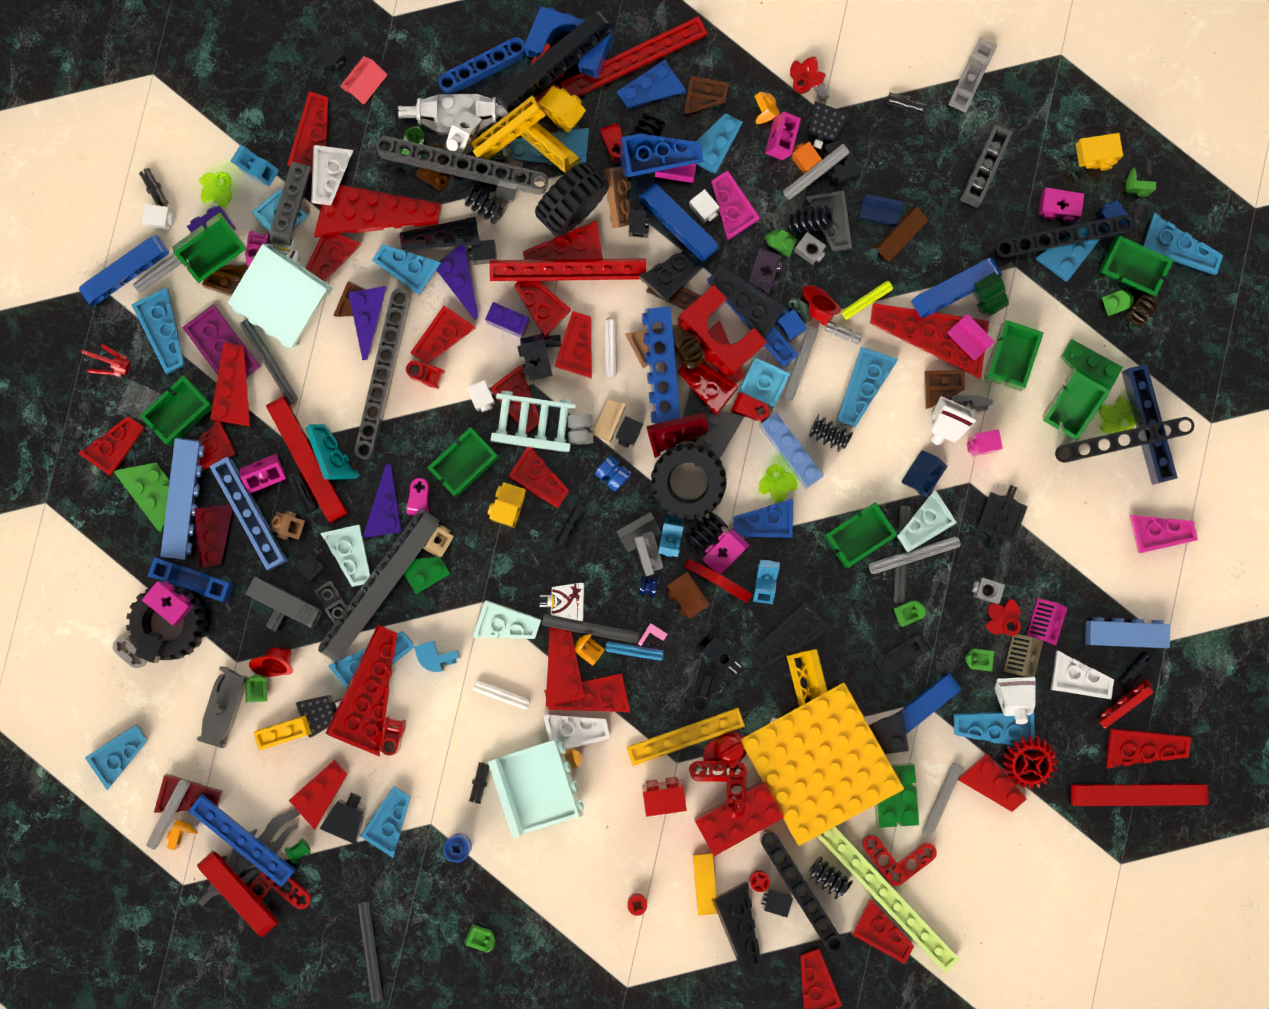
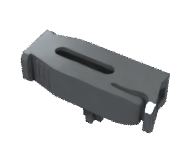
[245,576,324,631]
[197,666,249,748]

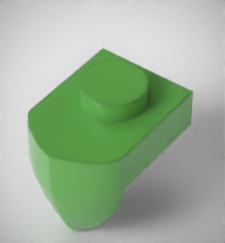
[401,126,424,158]
[1126,168,1156,197]
[765,229,797,257]
[1102,290,1134,316]
[894,601,926,626]
[965,649,995,672]
[245,674,268,703]
[465,924,496,953]

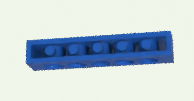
[642,307,680,424]

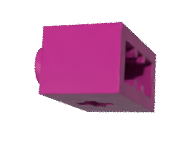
[765,112,801,160]
[1038,188,1084,223]
[966,429,1003,457]
[240,454,286,494]
[702,528,749,575]
[142,581,193,626]

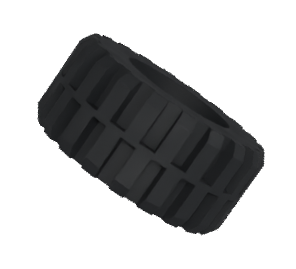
[535,162,609,237]
[650,443,727,520]
[126,585,208,660]

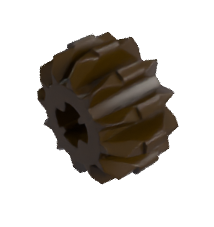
[1126,293,1159,328]
[674,334,705,369]

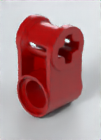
[600,122,623,163]
[406,361,445,389]
[731,392,770,422]
[380,716,406,756]

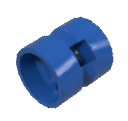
[594,455,632,492]
[443,833,472,863]

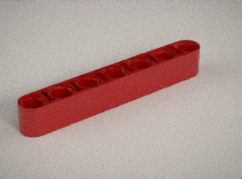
[266,396,347,523]
[1071,783,1209,806]

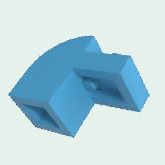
[230,145,279,187]
[658,514,685,557]
[753,560,780,604]
[414,641,461,672]

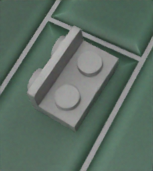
[634,531,663,576]

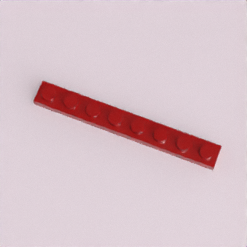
[560,16,707,97]
[489,258,646,281]

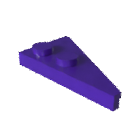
[437,246,478,320]
[348,286,387,361]
[363,464,402,538]

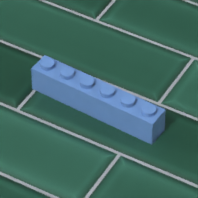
[160,438,205,560]
[209,457,288,571]

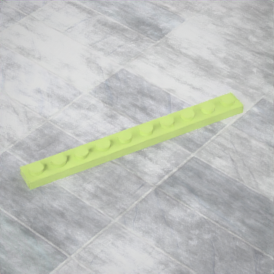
[817,827,960,973]

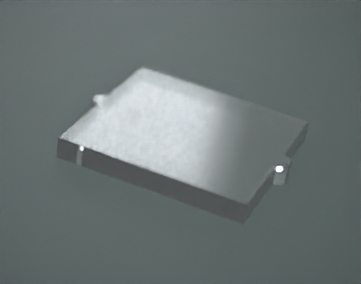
[117,380,162,421]

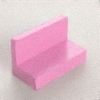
[638,623,667,646]

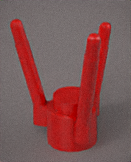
[81,344,131,377]

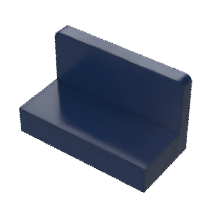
[859,194,904,226]
[902,450,948,499]

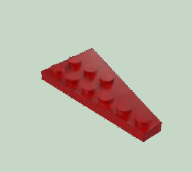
[326,625,397,757]

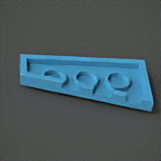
[509,128,589,165]
[1142,213,1223,275]
[131,287,185,375]
[836,347,898,428]
[328,631,415,689]
[953,711,1035,751]

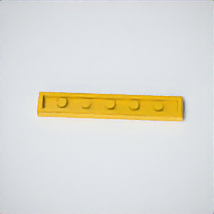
[626,708,745,766]

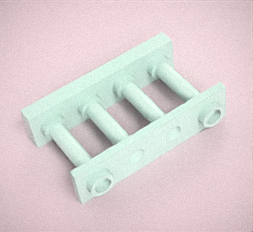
[490,391,576,452]

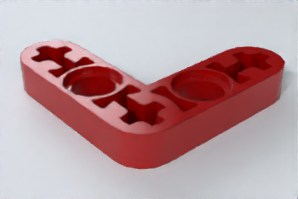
[684,559,752,603]
[689,761,747,818]
[862,835,937,886]
[249,871,312,909]

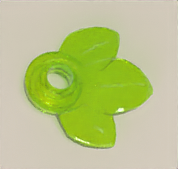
[199,172,232,209]
[1099,396,1135,434]
[759,464,798,503]

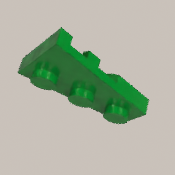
[1061,339,1123,401]

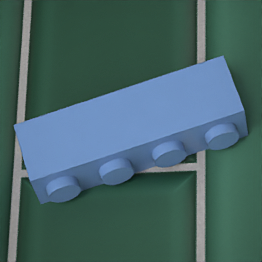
[759,413,824,489]
[1085,617,1170,648]

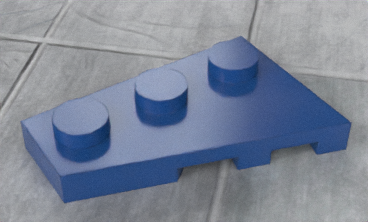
[617,60,687,109]
[733,498,793,538]

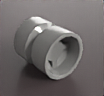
[567,414,593,444]

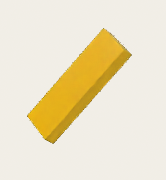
[253,715,312,751]
[692,853,717,916]

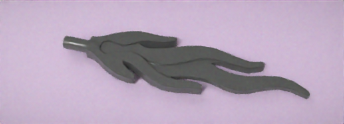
[197,809,301,906]

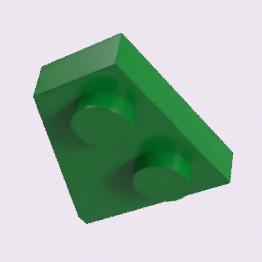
[404,557,450,594]

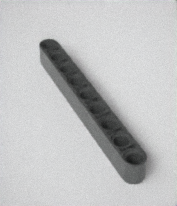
[376,136,549,195]
[355,289,410,460]
[318,509,439,662]

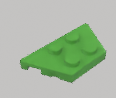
[114,463,170,532]

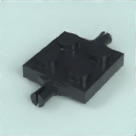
[976,485,1028,550]

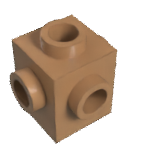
[270,510,305,540]

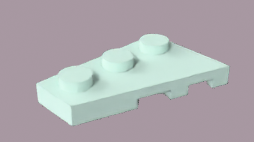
[897,490,957,552]
[321,525,371,587]
[473,600,542,639]

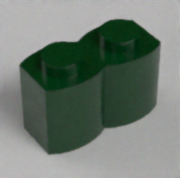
[973,272,1009,317]

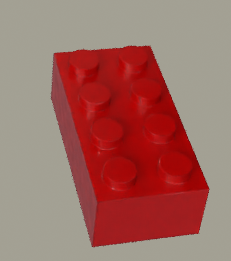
[642,777,687,817]
[694,781,784,857]

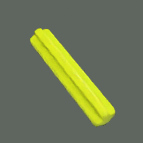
[841,281,893,320]

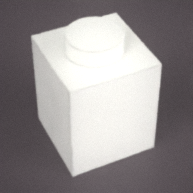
[689,189,719,223]
[142,204,175,230]
[467,380,495,412]

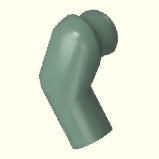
[788,298,812,323]

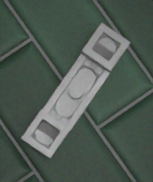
[948,37,997,113]

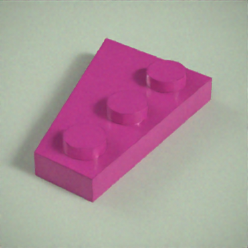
[711,170,760,241]
[1129,515,1198,553]

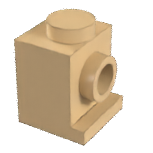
[423,525,454,557]

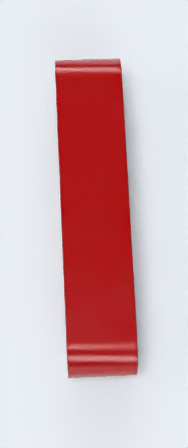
[197,850,278,937]

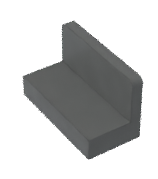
[616,512,661,552]

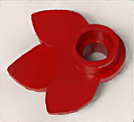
[790,57,826,94]
[985,599,1021,636]

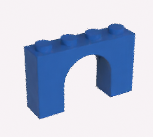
[524,6,614,79]

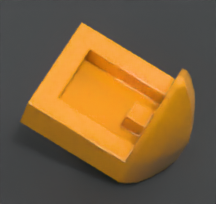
[755,92,779,124]
[575,634,605,666]
[564,748,583,769]
[166,820,198,850]

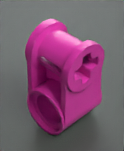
[245,230,270,267]
[407,478,431,515]

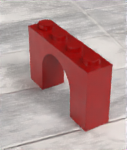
[677,285,767,377]

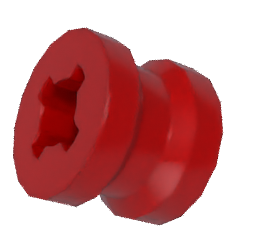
[749,870,770,892]
[627,893,647,916]

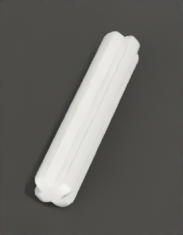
[605,320,616,377]
[473,681,530,710]

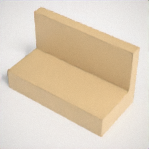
[593,399,626,443]

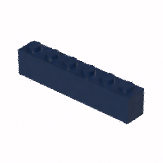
[1121,364,1178,485]

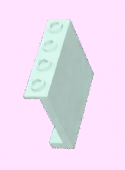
[228,243,333,348]
[488,738,584,838]

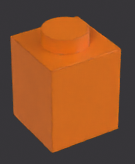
[792,142,822,174]

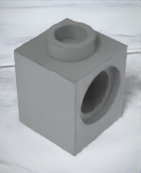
[794,232,826,265]
[972,578,1005,604]

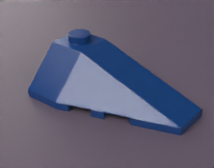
[620,134,704,177]

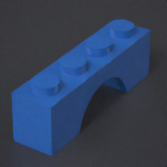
[148,557,234,602]

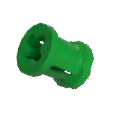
[285,838,311,864]

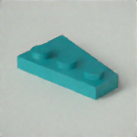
[305,424,360,480]

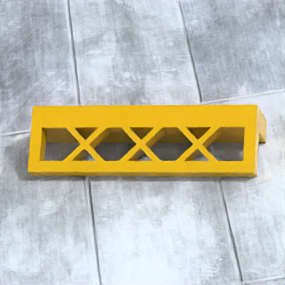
[471,96,546,160]
[511,117,580,173]
[787,649,827,707]

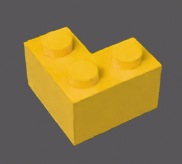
[538,86,586,133]
[1076,133,1123,171]
[488,482,527,528]

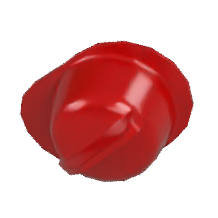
[802,285,841,326]
[249,648,293,677]
[703,731,747,771]

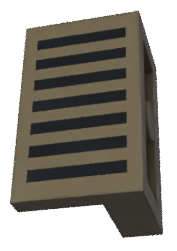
[1004,634,1043,677]

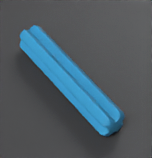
[605,641,664,661]

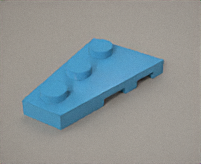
[696,113,743,175]
[1035,228,1100,282]
[372,244,442,295]
[85,724,148,790]
[360,785,411,858]

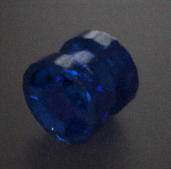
[639,576,658,597]

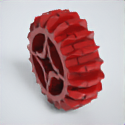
[1003,735,1058,789]

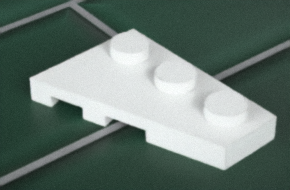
[311,145,353,205]
[1050,650,1114,699]
[543,714,610,750]

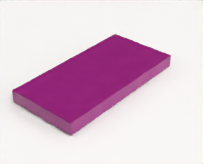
[182,304,261,378]

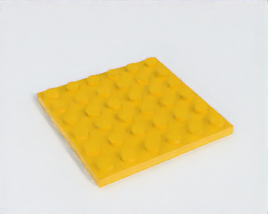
[740,682,904,846]

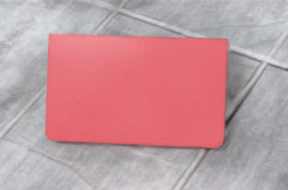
[340,56,387,104]

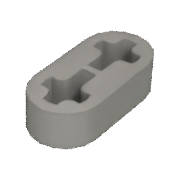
[113,638,147,668]

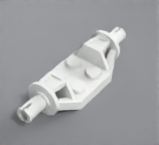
[398,94,509,135]

